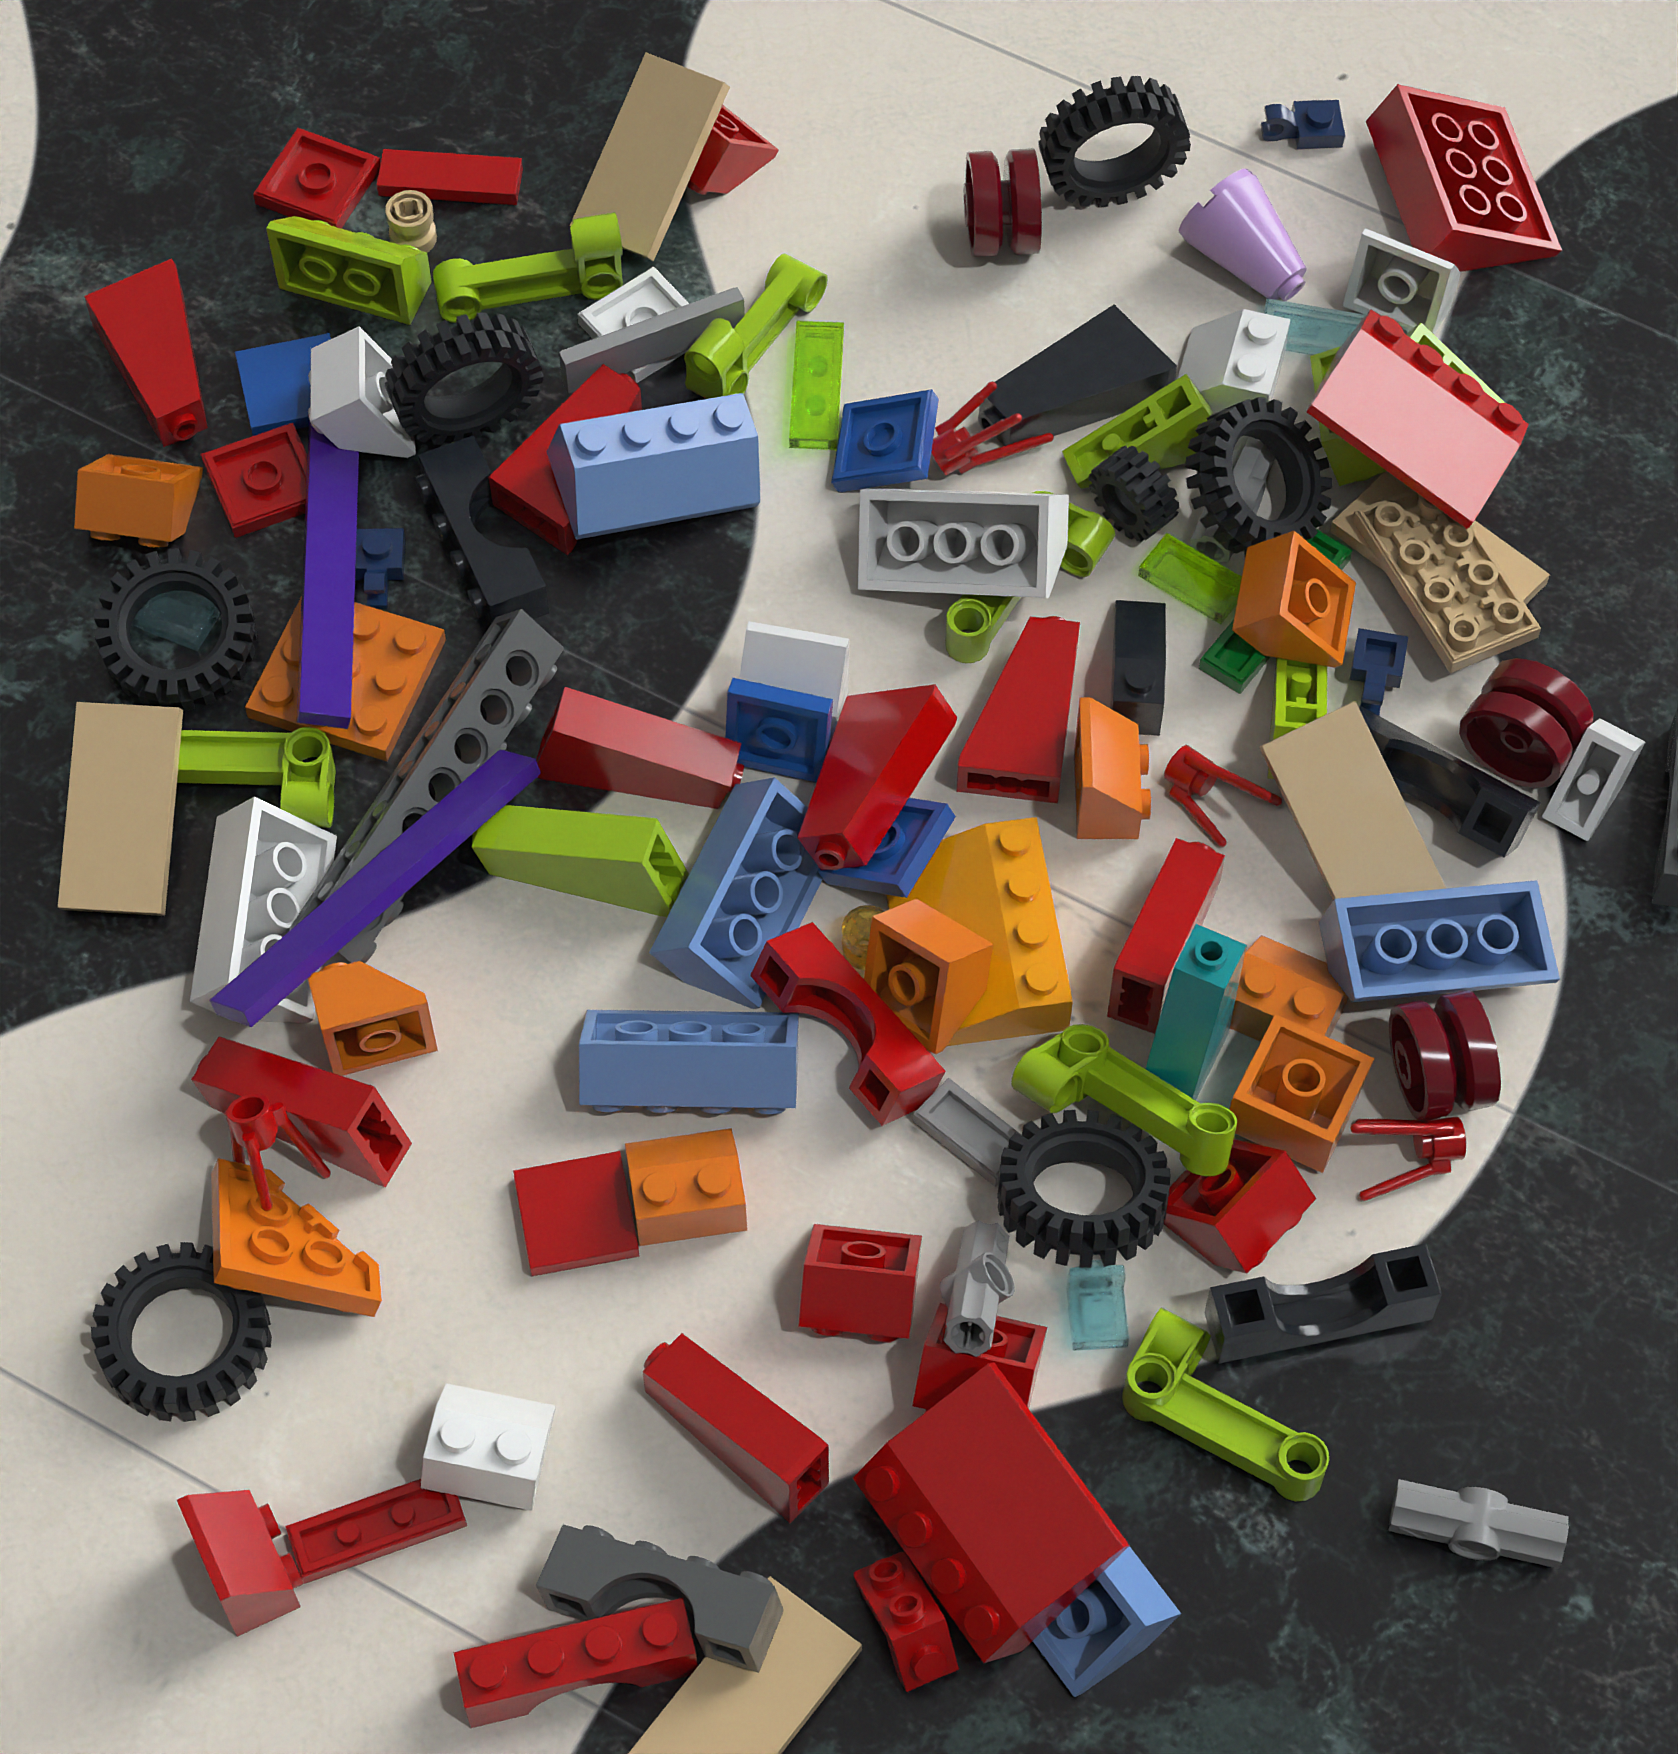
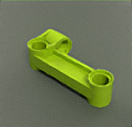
[433,212,623,323]
[684,253,828,399]
[945,491,1115,664]
[177,727,336,828]
[1011,1024,1237,1176]
[1122,1308,1329,1501]

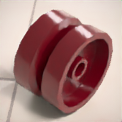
[963,148,1042,257]
[1459,658,1594,788]
[1389,990,1501,1122]

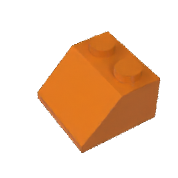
[74,454,203,547]
[1232,531,1356,668]
[1074,697,1151,839]
[864,898,993,1055]
[1230,935,1349,1042]
[308,961,438,1076]
[1229,1014,1375,1173]
[625,1128,747,1246]

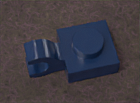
[1261,100,1346,149]
[355,528,406,609]
[1349,628,1408,716]

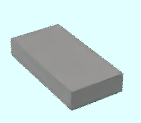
[913,1078,1022,1187]

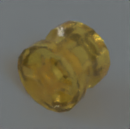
[841,905,885,971]

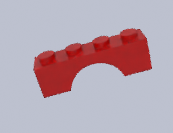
[750,922,946,1126]
[453,1598,697,1728]

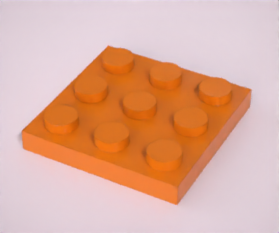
[245,596,446,762]

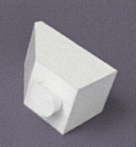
[1542,718,1645,841]

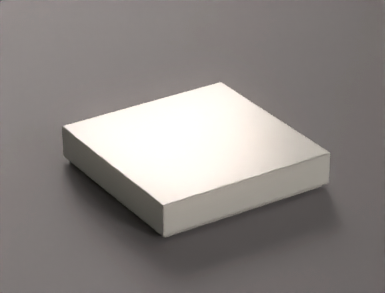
[578,267,689,383]

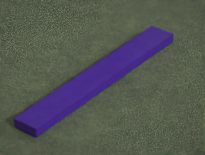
[297,419,359,729]
[209,749,541,1027]

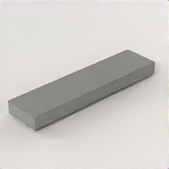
[559,287,745,394]

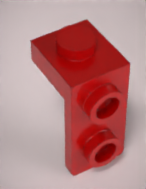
[853,1552,959,1692]

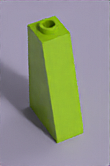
[472,805,689,917]

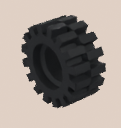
[1088,446,1179,542]

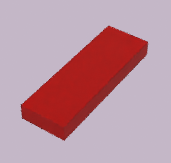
[377,149,523,205]
[285,1479,467,1584]

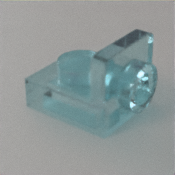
[1066,1260,1129,1351]

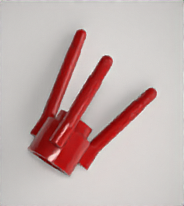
[931,381,1054,476]
[1164,745,1282,847]
[224,1093,331,1211]
[1350,1117,1466,1201]

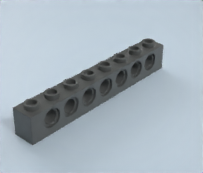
[286,609,564,966]

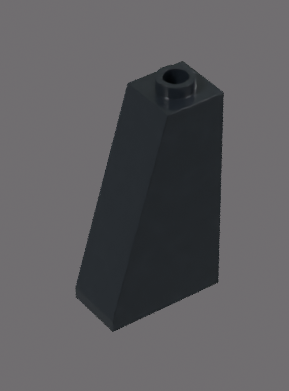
[978,304,1177,446]

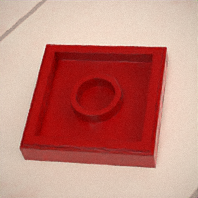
[253,128,381,229]
[201,423,307,538]
[513,1151,640,1276]

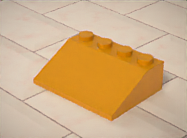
[886,817,1073,1046]

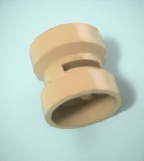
[385,190,437,253]

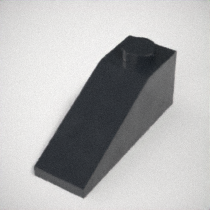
[1110,600,1166,736]

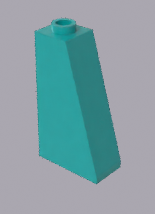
[1145,924,1247,1100]

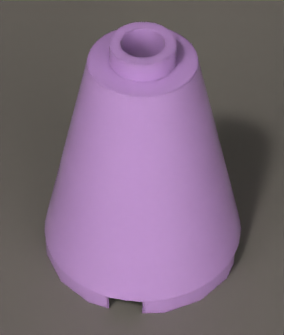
[1178,169,1307,301]

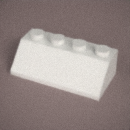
[858,488,1069,598]
[190,797,337,1023]

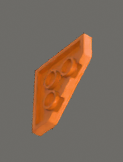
[211,1158,382,1317]

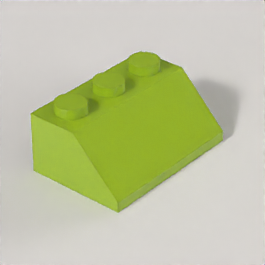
[266,216,432,325]

